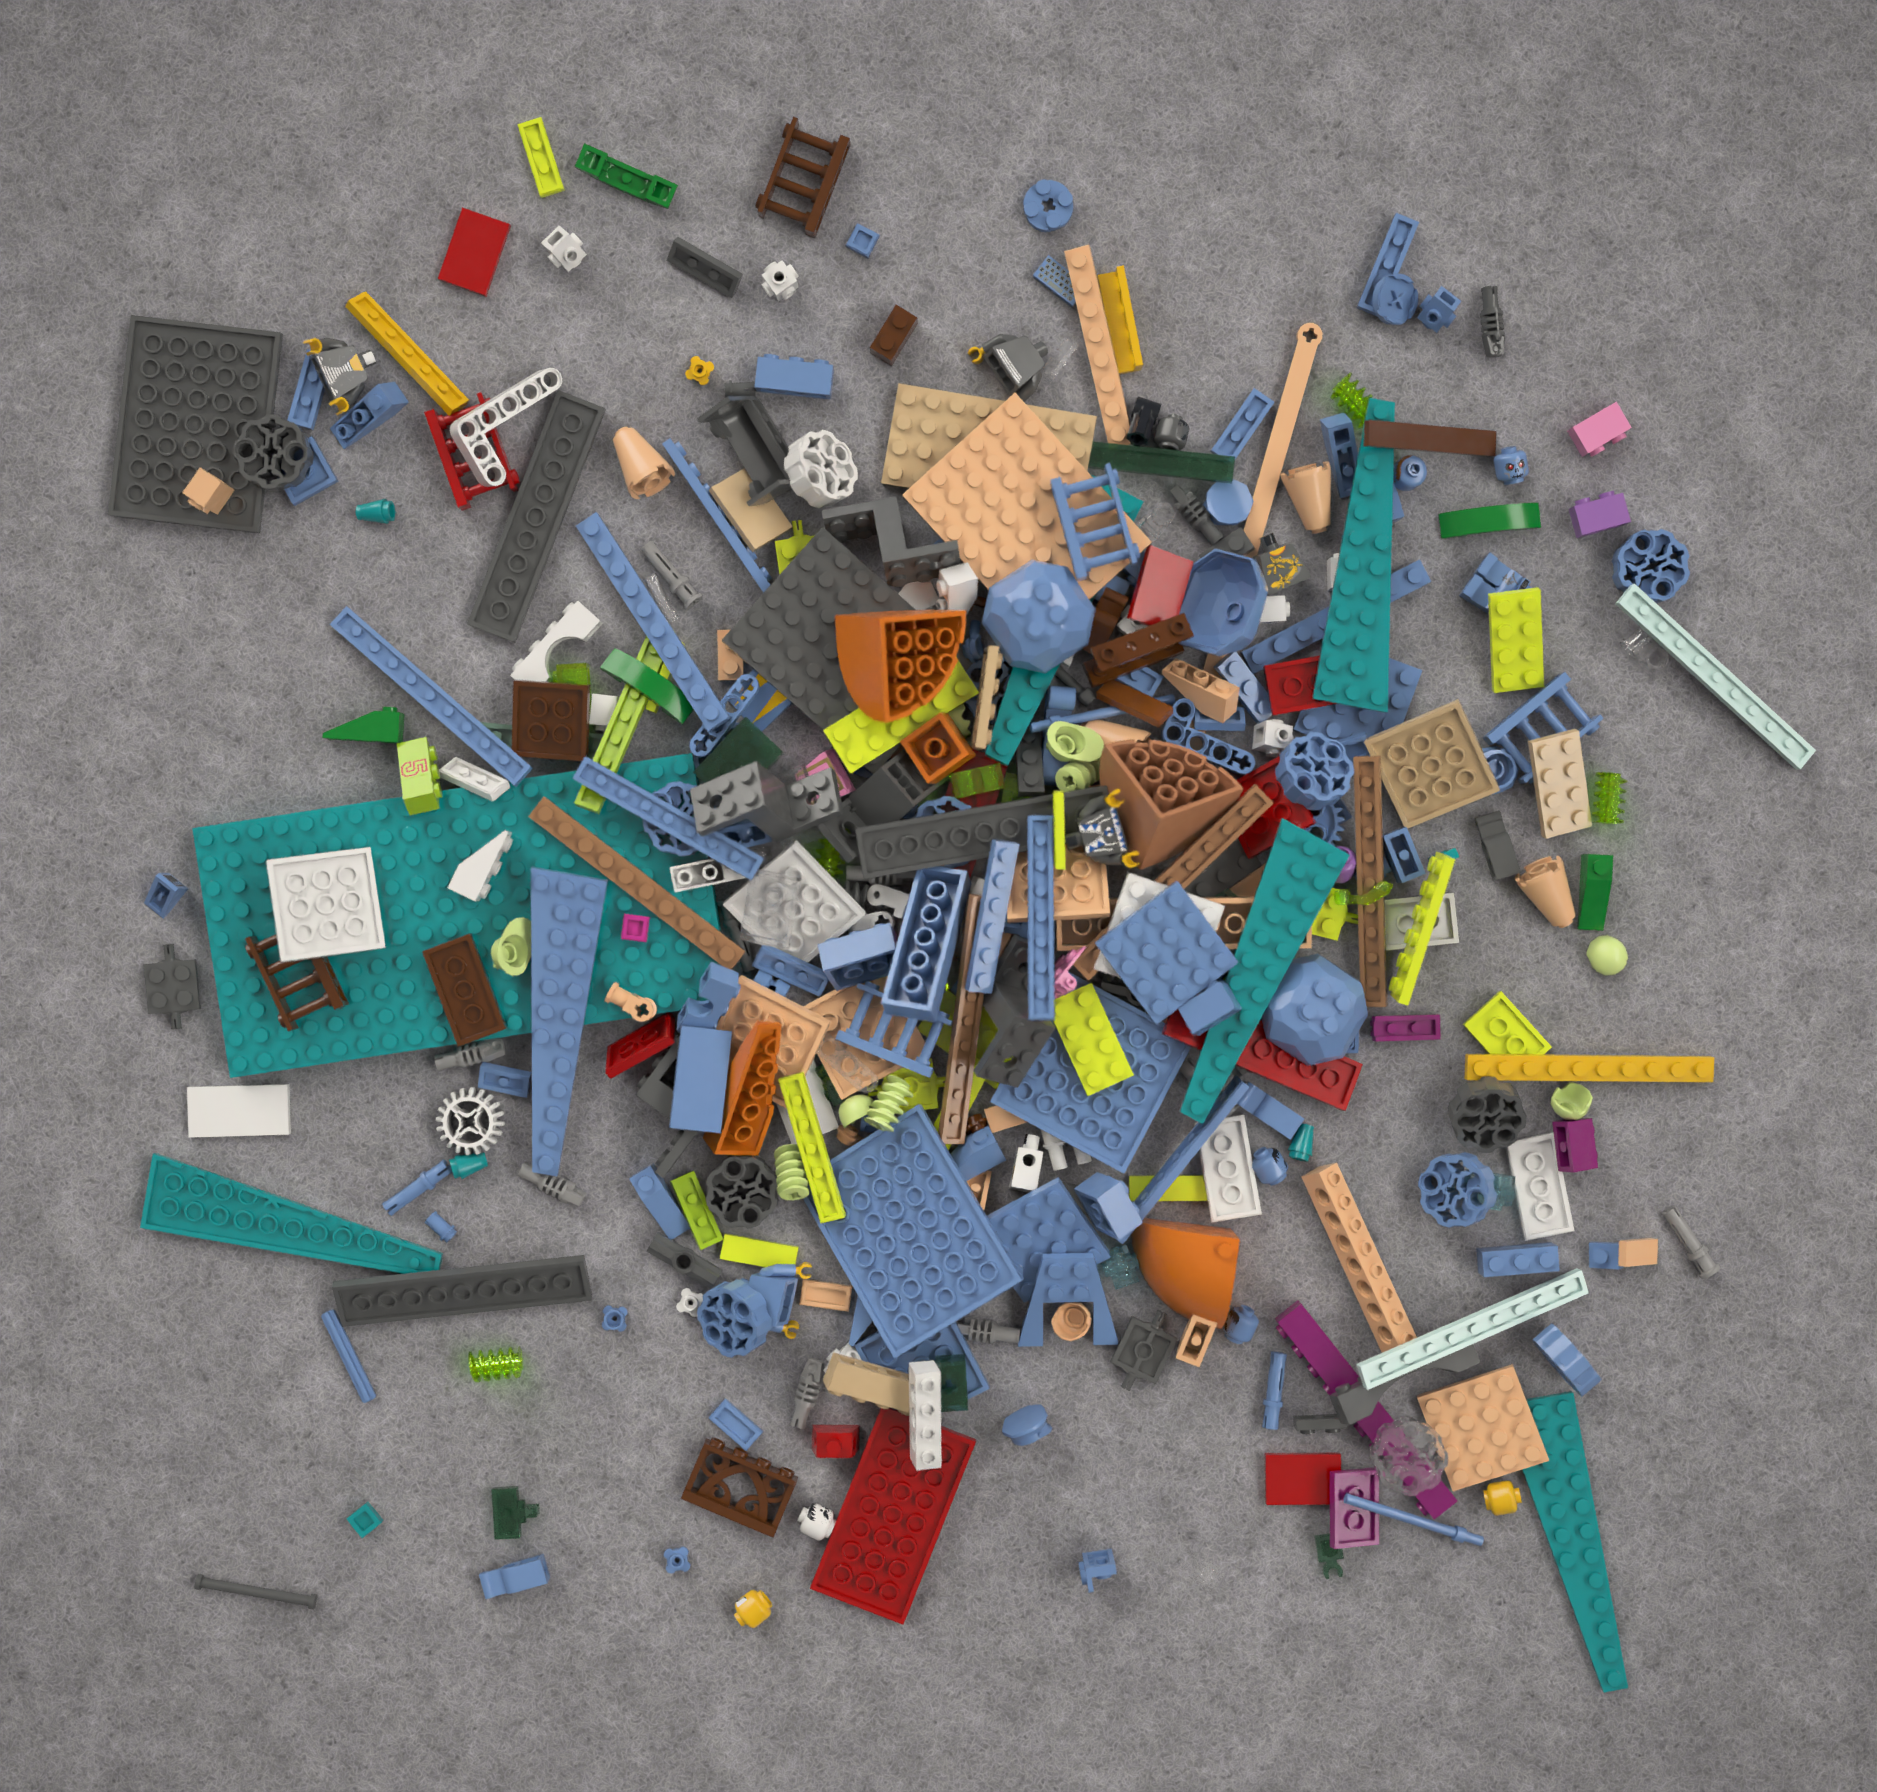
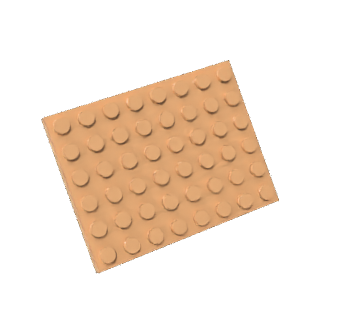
[902,393,1152,600]

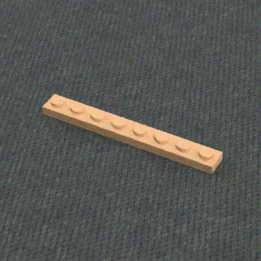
[1064,245,1131,450]

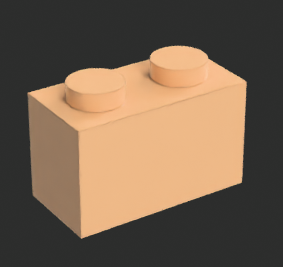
[183,468,235,515]

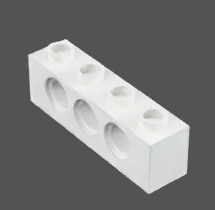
[909,1360,941,1470]

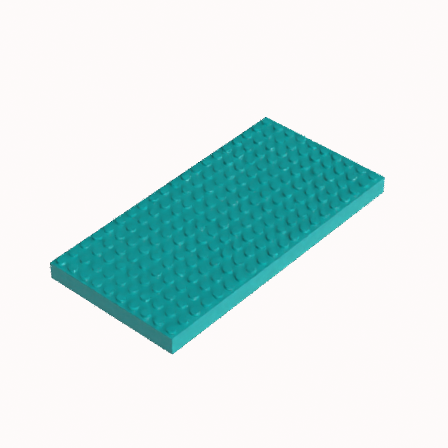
[192,753,722,1078]

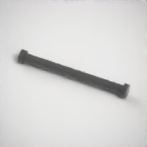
[194,1574,317,1610]

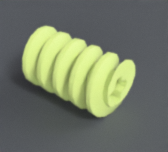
[1055,757,1101,792]
[864,1075,913,1132]
[774,1144,809,1200]

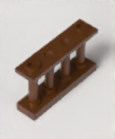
[755,117,851,238]
[1082,613,1194,688]
[245,934,349,1031]

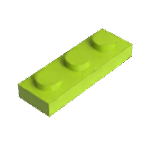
[670,1171,724,1250]

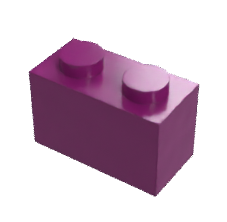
[1552,1118,1598,1173]

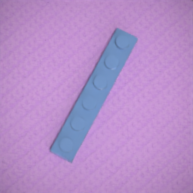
[965,839,1019,994]

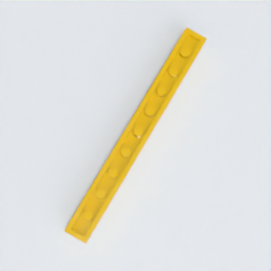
[1464,1054,1715,1082]

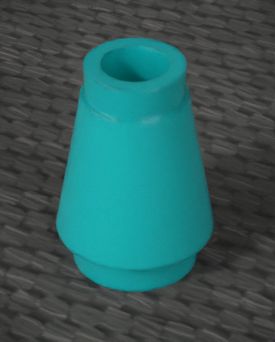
[356,499,396,524]
[1288,1123,1314,1162]
[449,1152,488,1179]

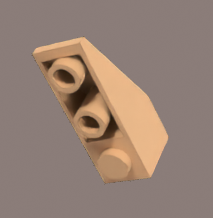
[1162,658,1240,723]

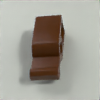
[1083,587,1129,654]

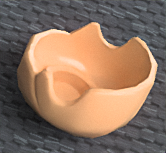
[1051,1302,1092,1341]

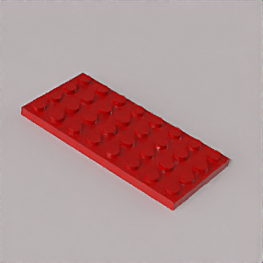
[810,1407,976,1625]

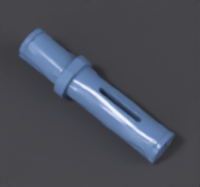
[382,1159,453,1216]
[1262,1351,1287,1430]

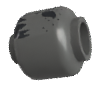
[1154,414,1190,454]

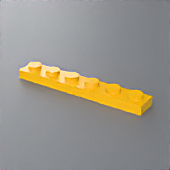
[345,291,469,416]

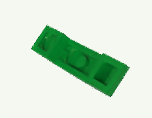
[575,143,678,209]
[1438,503,1541,539]
[600,648,694,725]

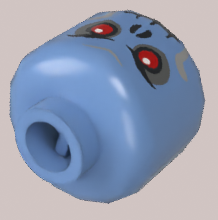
[1493,446,1529,485]

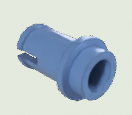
[424,1211,457,1243]

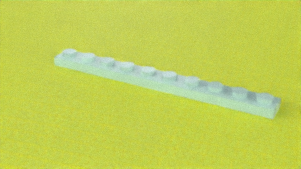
[1615,584,1816,770]
[1356,1268,1589,1390]

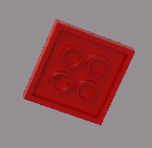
[1236,756,1316,859]

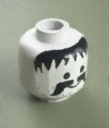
[797,1503,836,1541]

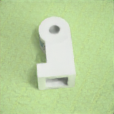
[867,884,910,919]

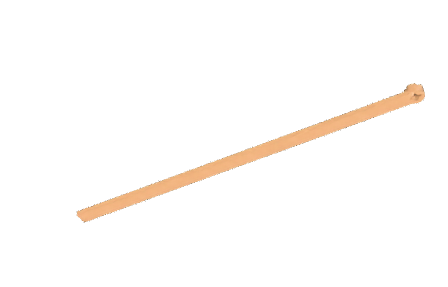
[1189,323,1323,751]

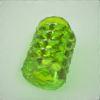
[1330,372,1373,429]
[1592,772,1628,825]
[815,828,851,877]
[468,1346,523,1383]

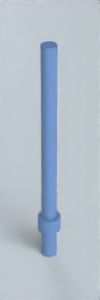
[1029,694,1175,733]
[1344,1493,1484,1546]

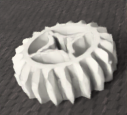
[436,1087,505,1155]

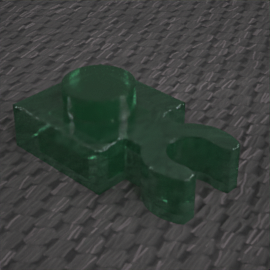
[815,1064,850,1107]
[1314,1533,1344,1579]

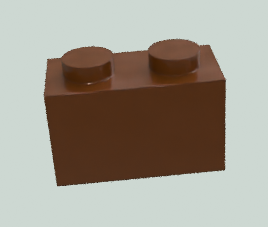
[870,305,918,366]

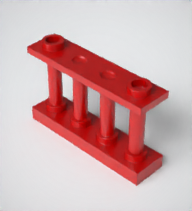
[424,392,520,511]

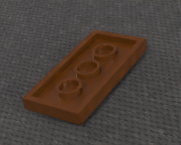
[422,933,507,1047]

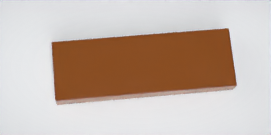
[1096,680,1173,728]

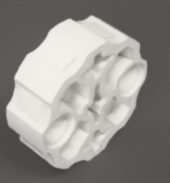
[784,430,858,508]

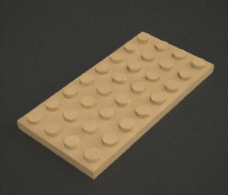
[881,383,1097,489]

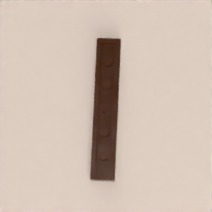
[1364,420,1497,457]

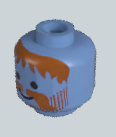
[1393,455,1427,491]

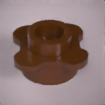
[966,1113,988,1135]

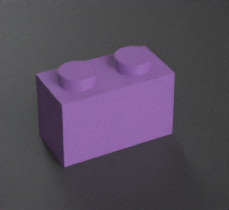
[1568,491,1631,538]

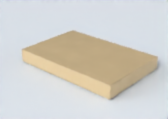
[709,468,793,552]

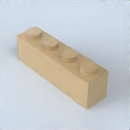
[823,1352,909,1416]

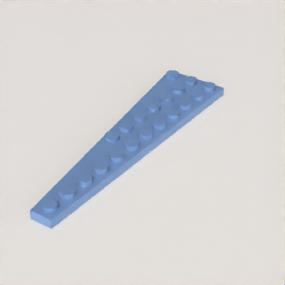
[531,867,608,1176]

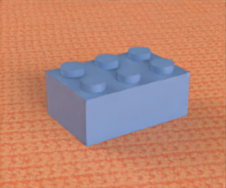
[818,923,898,991]

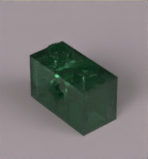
[935,1354,968,1412]

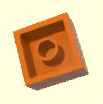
[900,712,976,784]

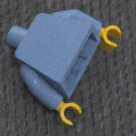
[740,1262,812,1339]

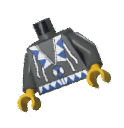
[1065,789,1140,868]

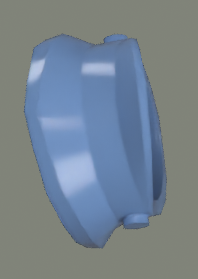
[1203,477,1254,526]
[1482,746,1519,795]
[1002,1404,1052,1446]

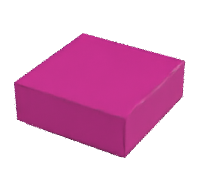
[621,914,650,942]

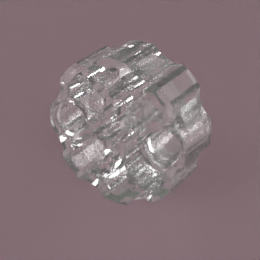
[1370,1416,1448,1496]

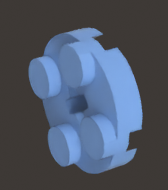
[1023,179,1073,232]

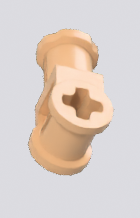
[605,982,657,1022]

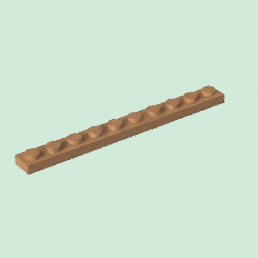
[1353,755,1387,1007]
[1073,784,1273,981]
[528,796,746,970]
[938,894,984,1144]

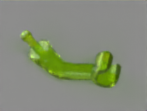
[1334,881,1393,905]

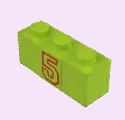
[397,737,442,815]

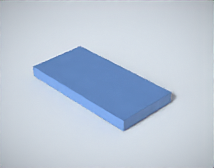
[669,1026,732,1133]

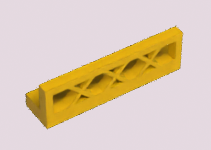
[1097,265,1143,375]

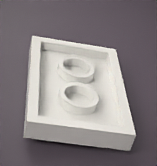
[1385,893,1459,950]

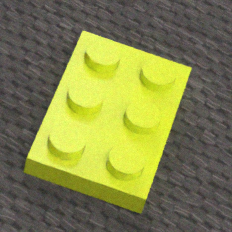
[1462,991,1552,1054]

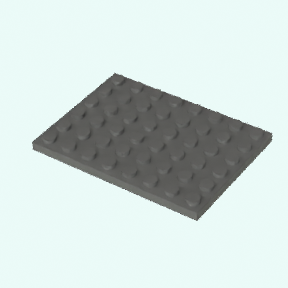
[108,315,283,533]
[722,527,973,774]

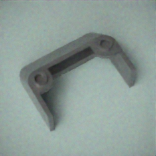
[697,395,792,506]

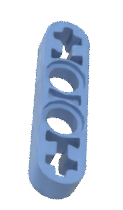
[689,674,760,758]

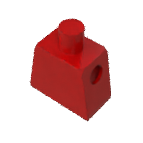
[812,1424,860,1458]

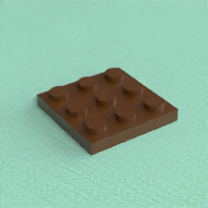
[512,680,590,761]

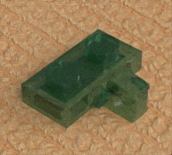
[491,1486,540,1540]

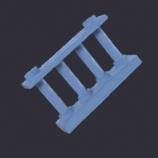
[1050,463,1140,582]
[1482,672,1603,784]
[835,981,953,1078]

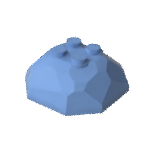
[1178,549,1269,656]
[982,560,1095,673]
[1261,954,1368,1066]

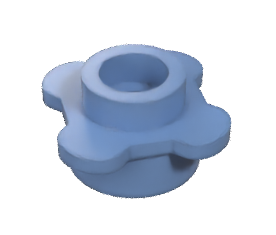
[602,1305,628,1332]
[664,1547,691,1574]

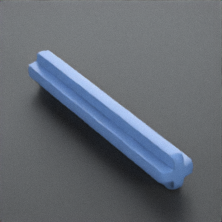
[321,1309,376,1403]

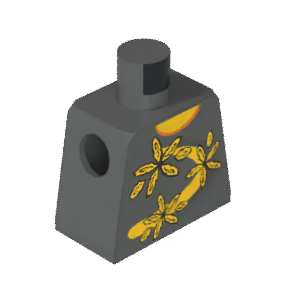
[1253,533,1311,596]

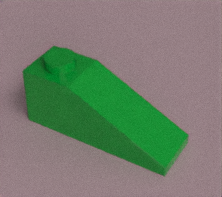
[322,707,405,744]
[1577,854,1614,931]

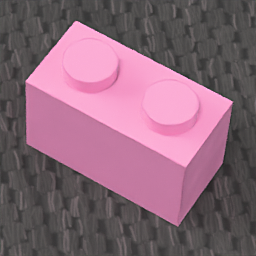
[1567,402,1632,457]

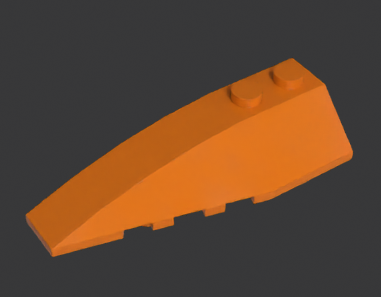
[703,1021,782,1156]

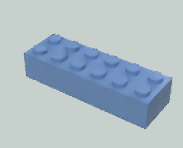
[881,866,972,1023]

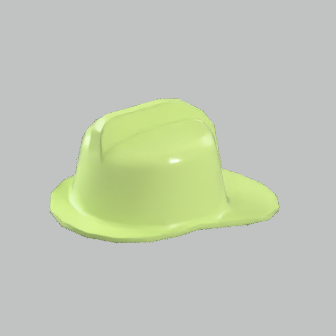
[1046,721,1104,762]
[491,918,531,976]

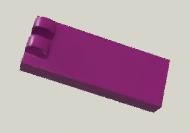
[1370,1014,1441,1042]

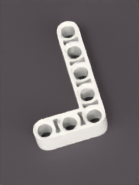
[450,368,562,487]

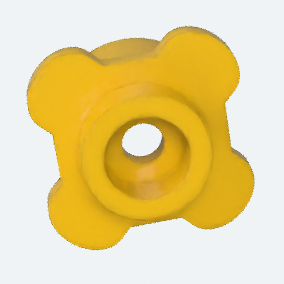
[685,356,714,385]

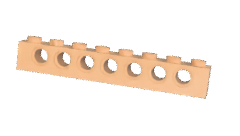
[1301,1163,1417,1353]

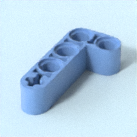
[1041,685,1076,786]
[1160,698,1255,775]

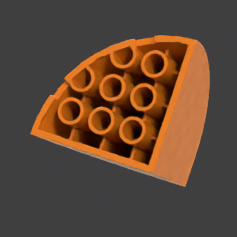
[835,610,966,722]
[1131,1218,1240,1329]

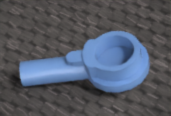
[962,620,984,663]

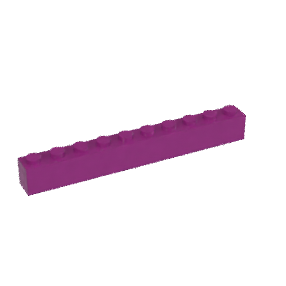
[1275,1300,1458,1520]

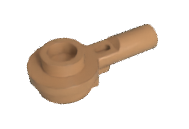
[836,1124,864,1146]

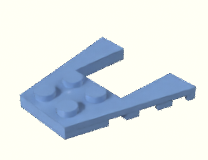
[1018,1253,1118,1347]

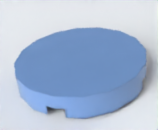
[1372,274,1418,325]

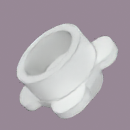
[676,1288,703,1317]

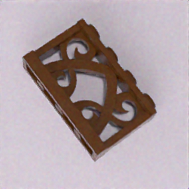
[681,1437,798,1538]

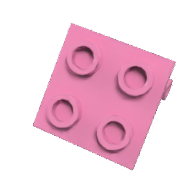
[1054,946,1086,999]

